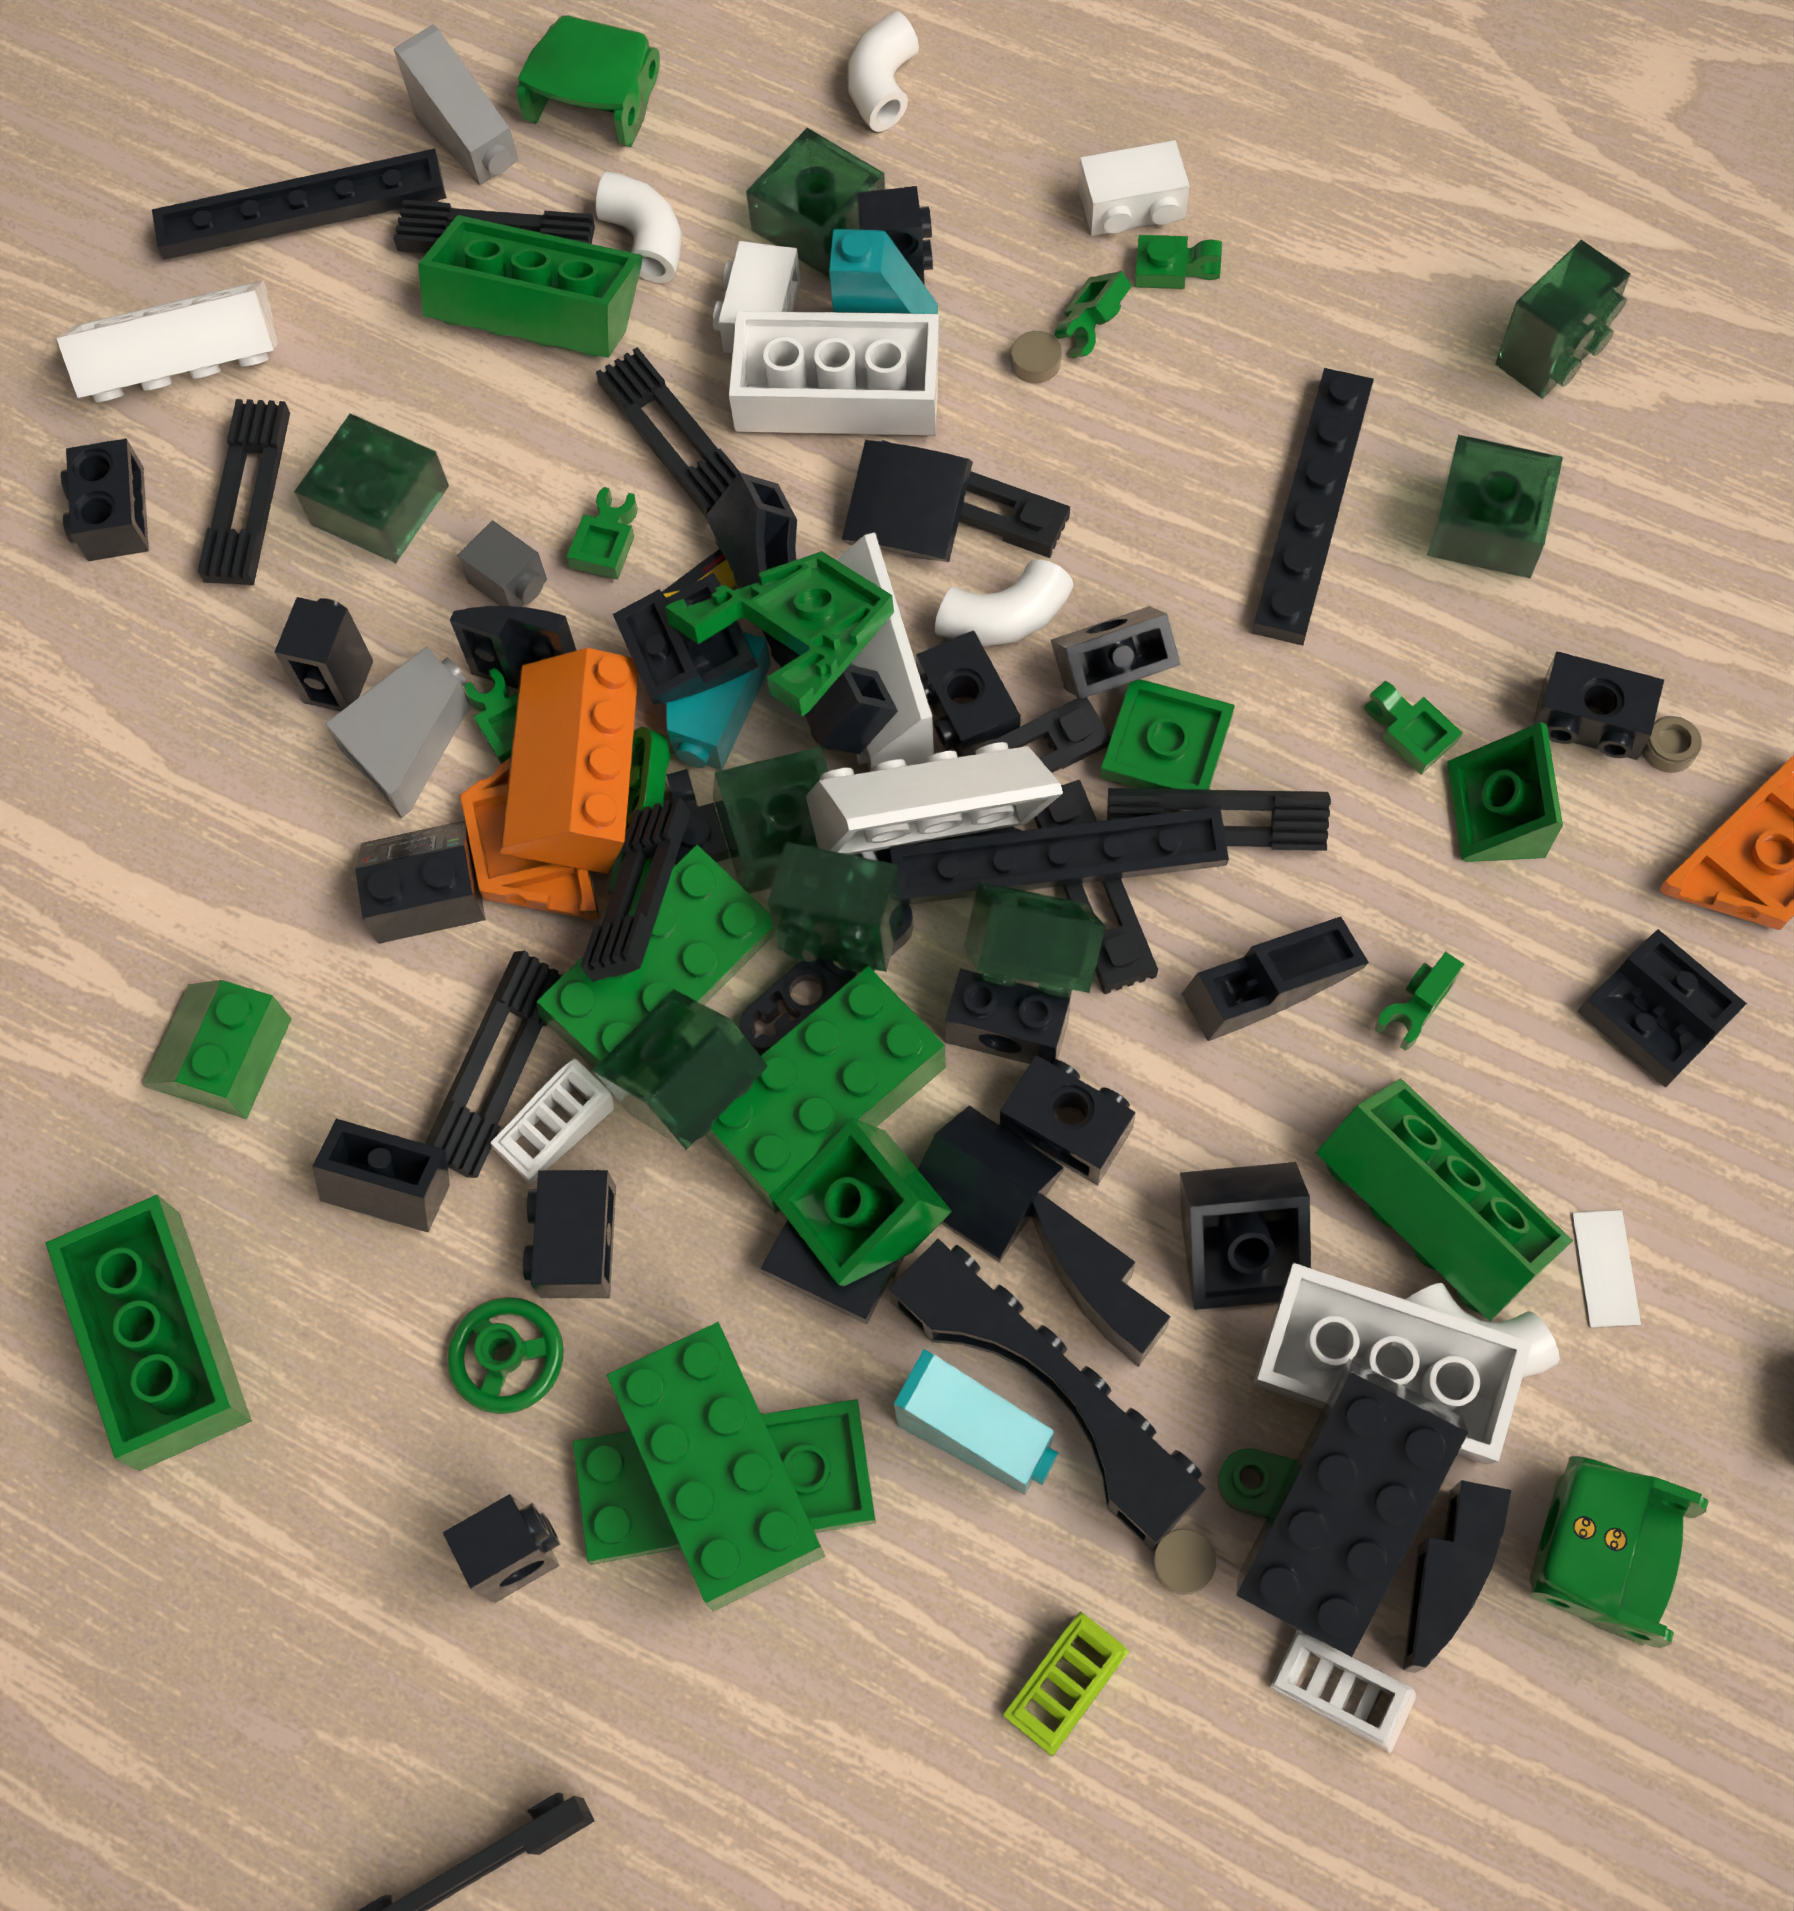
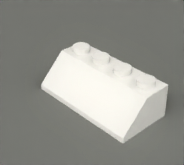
[56,280,278,403]
[729,311,939,436]
[836,533,934,772]
[806,742,1063,860]
[1252,1263,1532,1465]

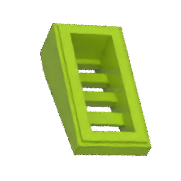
[1003,1611,1130,1757]

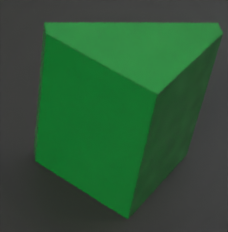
[1447,722,1563,862]

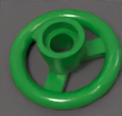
[447,1297,564,1414]

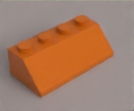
[500,648,638,874]

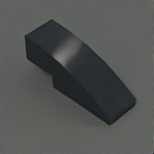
[1181,916,1369,1041]
[1031,1192,1171,1367]
[1403,1480,1511,1673]

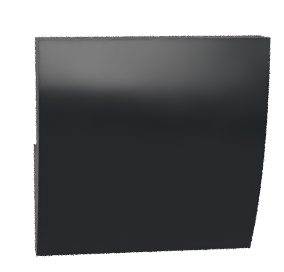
[842,440,973,562]
[613,573,760,705]
[450,606,576,689]
[1577,929,1747,1088]
[760,1220,905,1325]

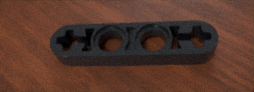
[739,894,914,1056]

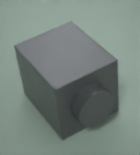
[457,520,547,607]

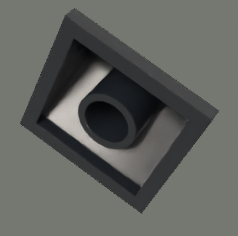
[917,1106,1064,1263]

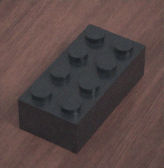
[1236,1359,1469,1657]

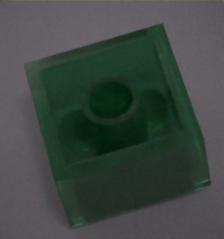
[746,128,885,277]
[1495,239,1631,399]
[294,413,449,564]
[1427,434,1563,579]
[712,747,850,893]
[767,842,903,973]
[964,882,1106,997]
[592,989,768,1150]

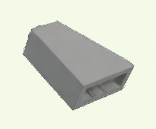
[394,24,519,185]
[325,647,470,818]

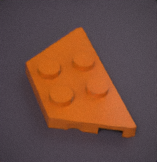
[1659,755,1794,930]
[460,757,600,920]

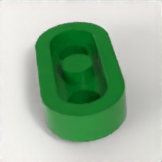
[626,727,671,829]
[1217,1448,1297,1519]

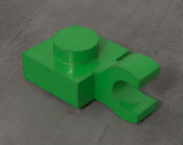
[1135,235,1222,289]
[1054,271,1132,358]
[1364,680,1463,775]
[1375,951,1464,1051]

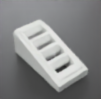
[490,1058,614,1184]
[1270,1630,1416,1753]

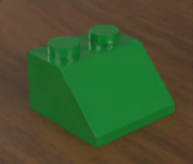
[142,980,292,1119]
[773,1118,952,1286]

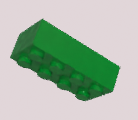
[537,845,778,1092]
[694,966,946,1214]
[45,1194,252,1471]
[606,1321,826,1612]

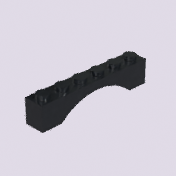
[705,472,898,755]
[888,1239,1206,1551]

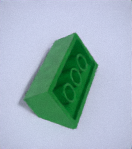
[418,215,642,358]
[1315,1078,1573,1322]

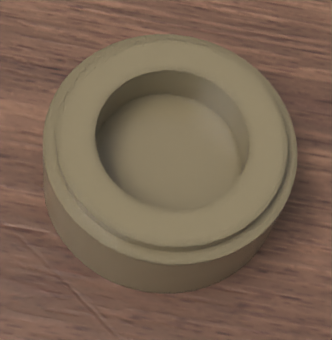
[1011,331,1062,383]
[1642,716,1702,773]
[1153,1529,1216,1595]

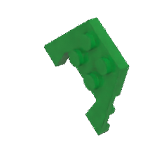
[665,551,894,716]

